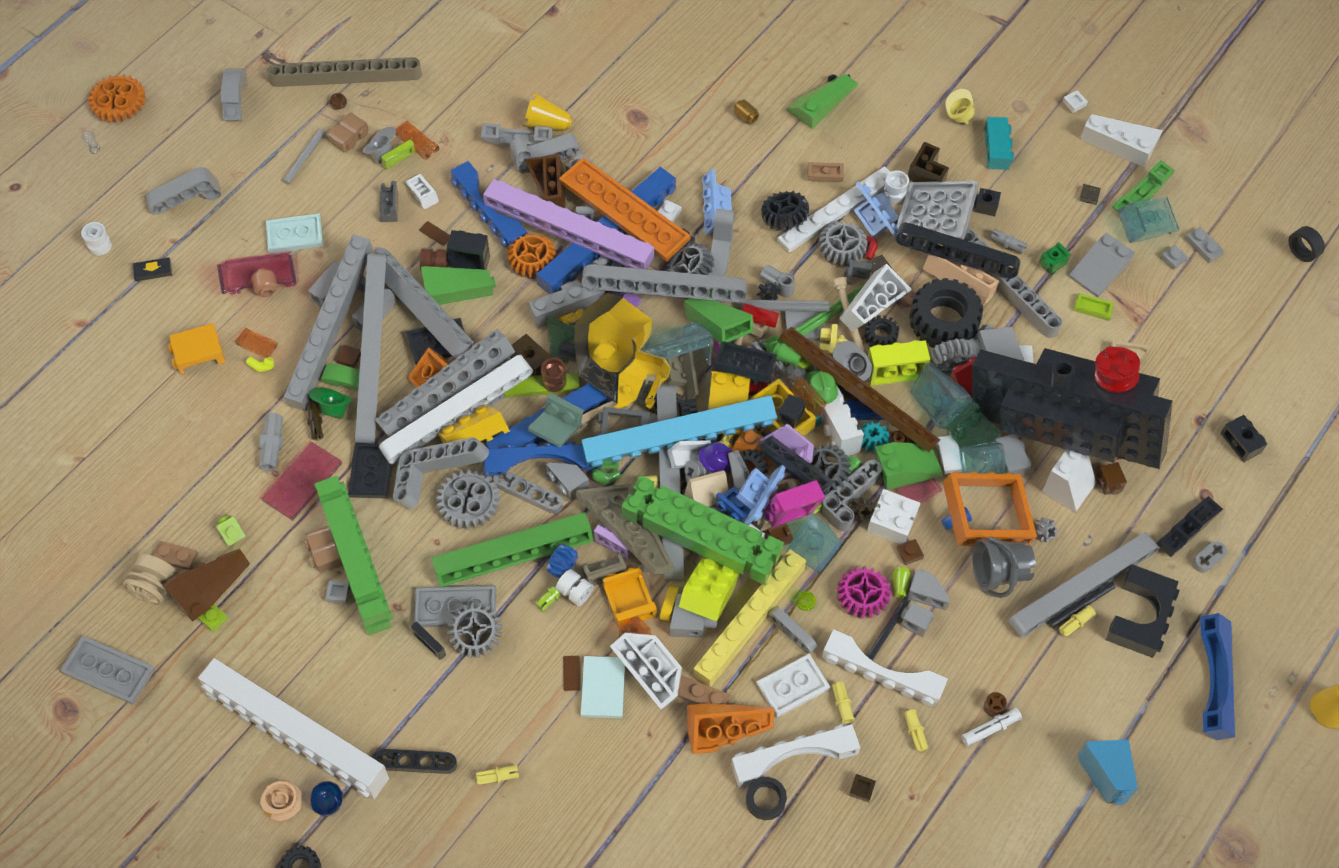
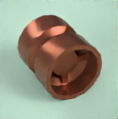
[420,248,449,272]
[541,358,567,392]

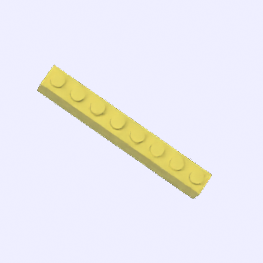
[693,549,806,687]

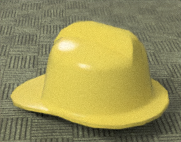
[946,89,975,125]

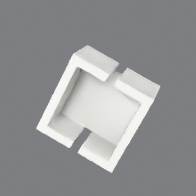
[867,489,920,544]

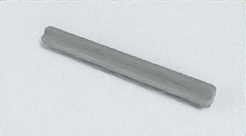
[739,300,830,312]

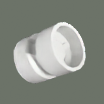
[883,170,909,204]
[81,222,112,256]
[555,569,594,606]

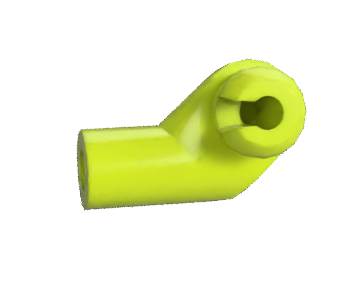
[246,357,274,372]

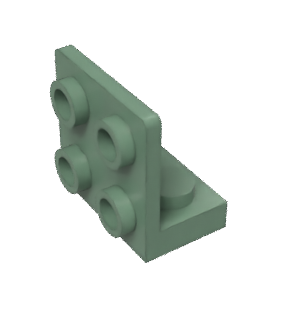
[528,393,584,447]

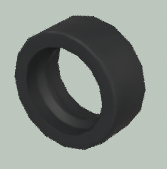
[1288,226,1325,262]
[746,777,787,821]

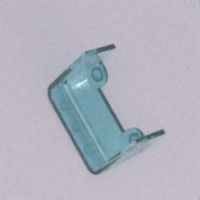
[641,322,714,386]

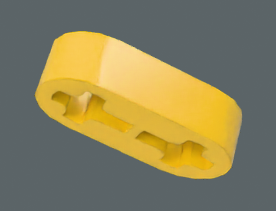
[660,584,680,622]

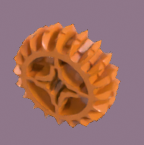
[507,232,556,278]

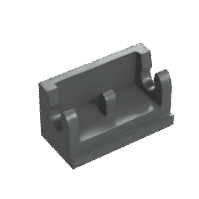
[379,181,398,222]

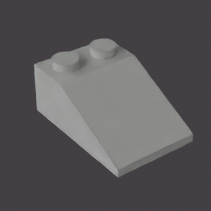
[1069,232,1135,298]

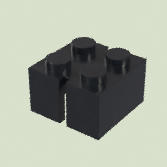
[447,230,490,270]

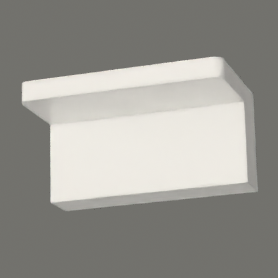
[667,440,711,468]

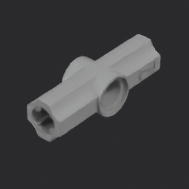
[259,413,283,471]

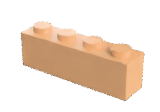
[923,254,999,305]

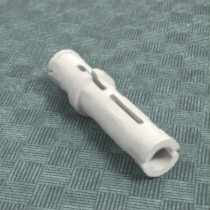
[961,707,1022,747]

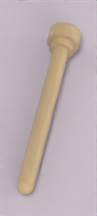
[831,277,866,354]

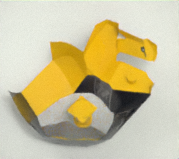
[574,293,671,409]

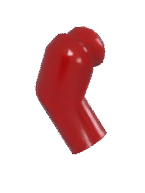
[864,236,878,260]

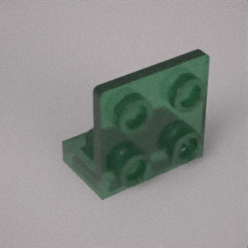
[945,401,1001,459]

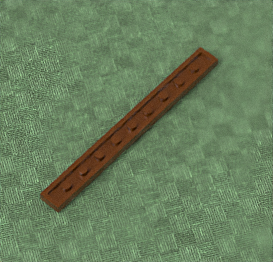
[779,327,941,452]

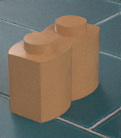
[327,112,369,152]
[304,525,343,573]

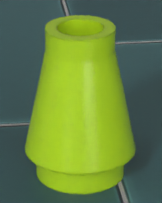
[892,567,912,598]

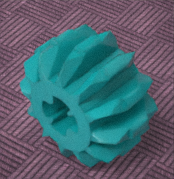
[858,420,889,454]

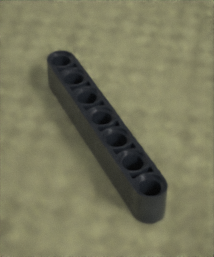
[896,222,1021,279]

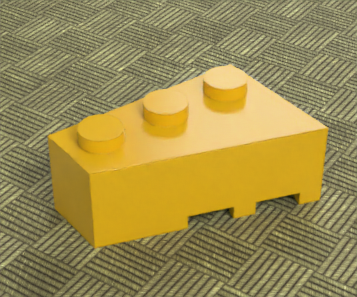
[438,405,510,443]

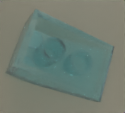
[1117,197,1179,243]
[910,363,973,429]

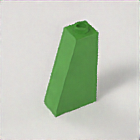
[421,266,496,305]
[684,298,753,343]

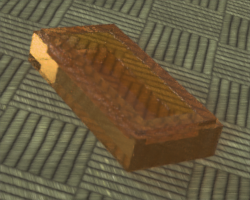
[235,328,278,358]

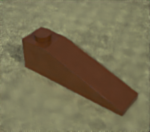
[163,549,250,622]

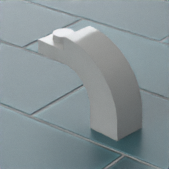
[221,68,247,120]

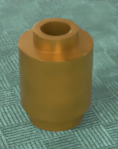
[734,99,760,124]

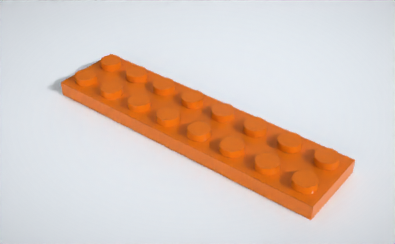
[559,157,691,262]

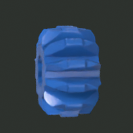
[547,544,578,578]

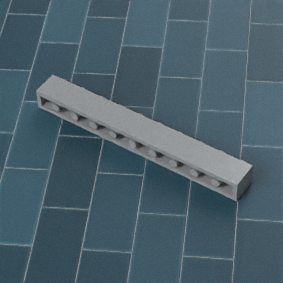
[284,234,373,411]

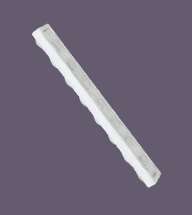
[777,166,890,253]

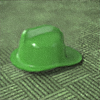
[805,371,838,404]

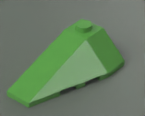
[787,74,858,129]

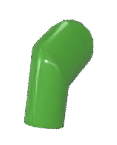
[591,469,621,485]

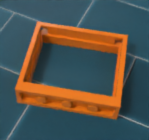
[943,472,1037,546]

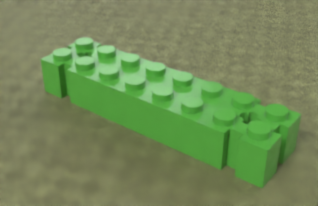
[621,475,784,585]
[314,476,393,636]

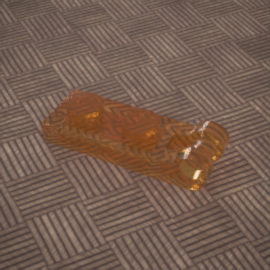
[395,120,440,160]

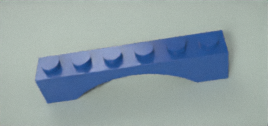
[450,161,527,250]
[483,442,602,476]
[1200,613,1235,740]

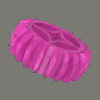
[836,566,891,619]

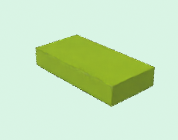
[381,139,415,170]
[1073,293,1114,321]

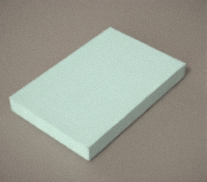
[266,214,323,253]
[581,656,625,719]

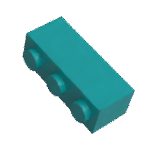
[984,117,1014,170]

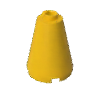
[523,93,573,131]
[1310,684,1339,729]

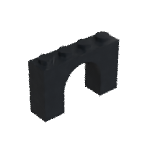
[1106,564,1180,658]

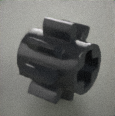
[756,280,780,300]

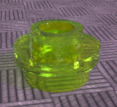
[796,591,816,611]

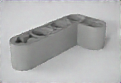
[510,133,581,173]
[146,167,221,214]
[821,460,882,532]

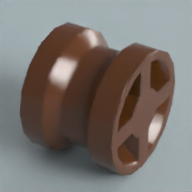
[983,692,1007,717]

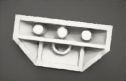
[610,633,682,710]

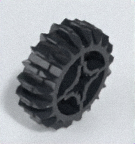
[761,190,810,232]

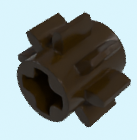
[849,496,875,522]

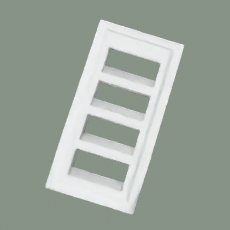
[405,174,439,209]

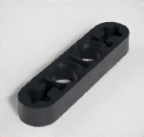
[374,749,457,774]

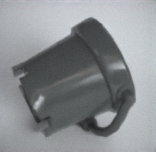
[972,536,1036,598]

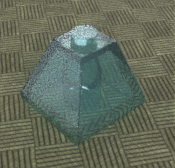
[959,441,1006,474]
[787,513,842,573]

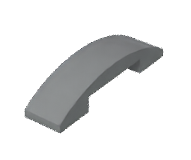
[481,123,552,147]

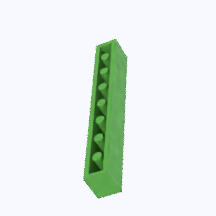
[432,512,594,587]

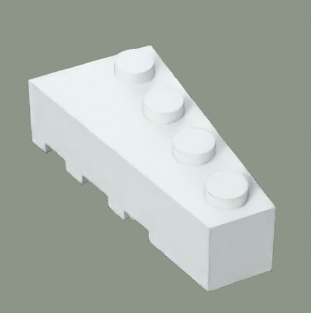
[1080,114,1163,167]
[839,264,912,331]
[816,386,864,456]

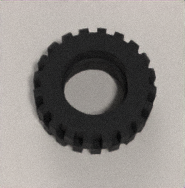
[909,278,983,348]

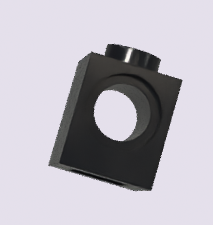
[974,188,1001,217]
[777,394,806,429]

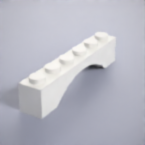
[822,629,948,707]
[731,724,861,788]

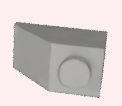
[908,570,950,611]

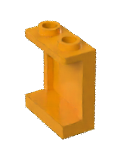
[168,323,226,375]
[603,567,657,629]

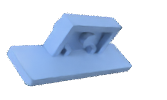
[702,169,732,235]
[854,181,898,238]
[737,465,786,525]

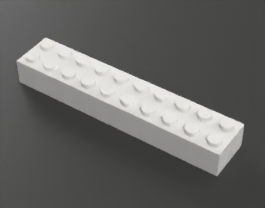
[198,658,389,800]

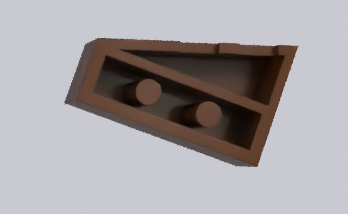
[525,154,566,208]

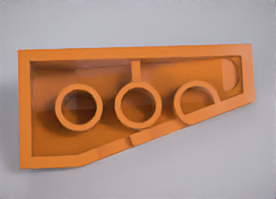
[686,703,775,754]

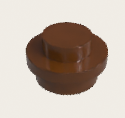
[329,93,347,109]

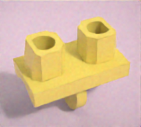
[819,324,848,357]

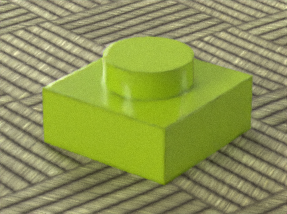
[198,604,228,633]

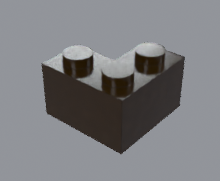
[908,142,949,182]

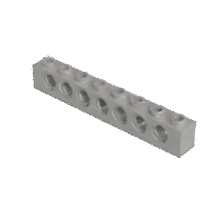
[375,329,515,438]

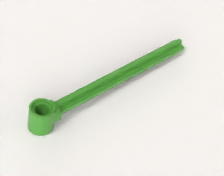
[764,283,866,353]

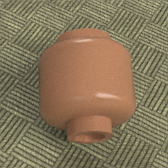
[251,268,278,297]

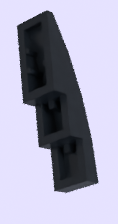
[1156,496,1223,557]

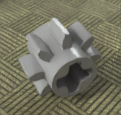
[1034,517,1057,543]

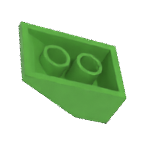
[875,442,943,490]

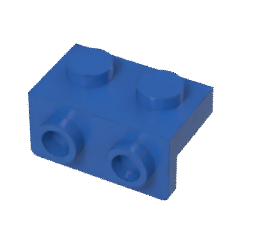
[716,487,751,525]

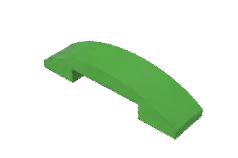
[1112,160,1175,218]

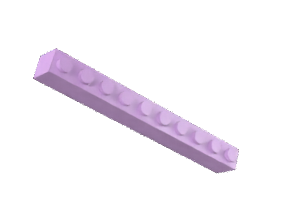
[483,179,654,269]

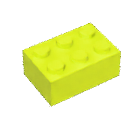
[868,340,930,386]
[679,557,739,622]

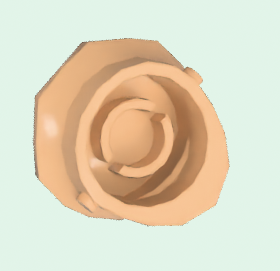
[260,781,302,822]

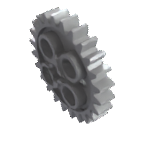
[436,469,501,530]

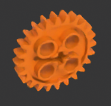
[88,74,146,123]

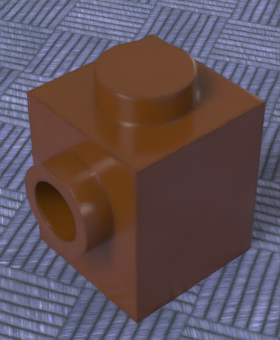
[1096,462,1127,495]

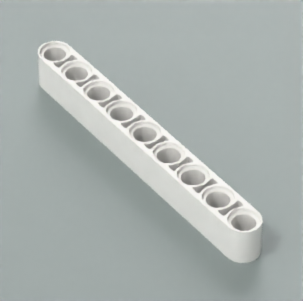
[379,355,533,464]

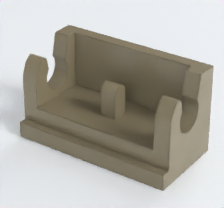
[582,552,627,586]

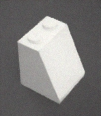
[1042,450,1096,513]

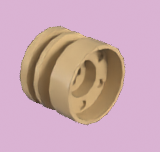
[122,554,177,605]

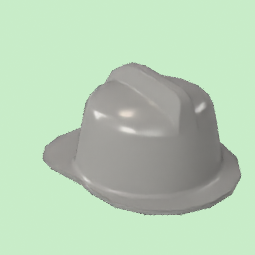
[363,127,396,163]
[833,341,872,381]

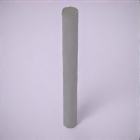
[283,129,325,184]

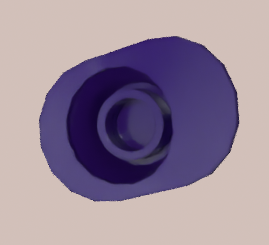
[699,442,732,473]

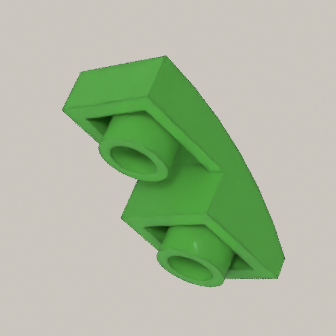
[321,363,360,391]

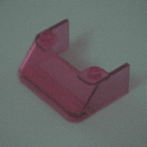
[217,251,299,295]

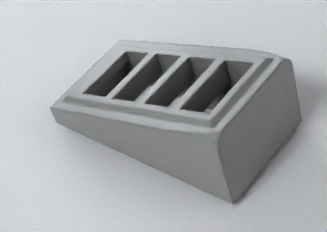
[728,450,750,491]

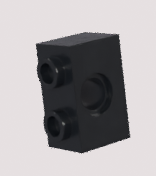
[1220,415,1268,462]

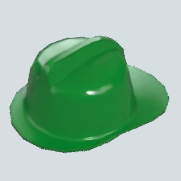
[309,387,352,419]

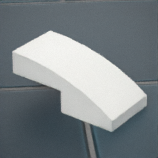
[937,435,964,474]

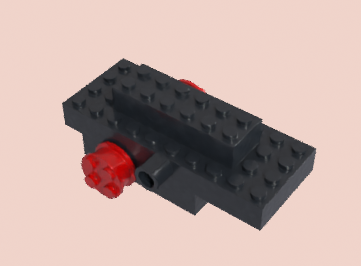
[972,346,1173,469]

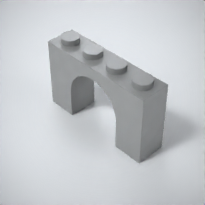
[308,260,396,331]

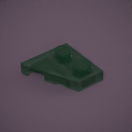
[546,316,575,364]

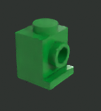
[1039,242,1071,274]

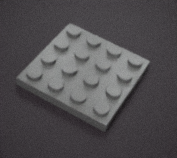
[893,181,979,242]

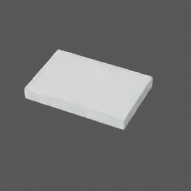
[756,654,831,718]

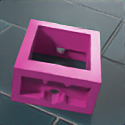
[764,480,825,528]

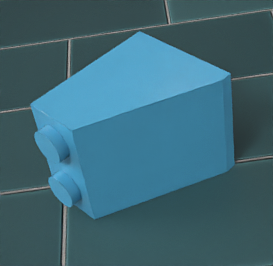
[1077,739,1138,806]

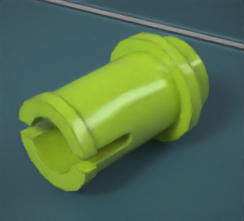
[535,586,560,612]

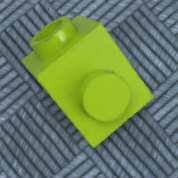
[215,515,246,547]

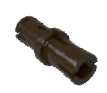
[306,402,324,441]

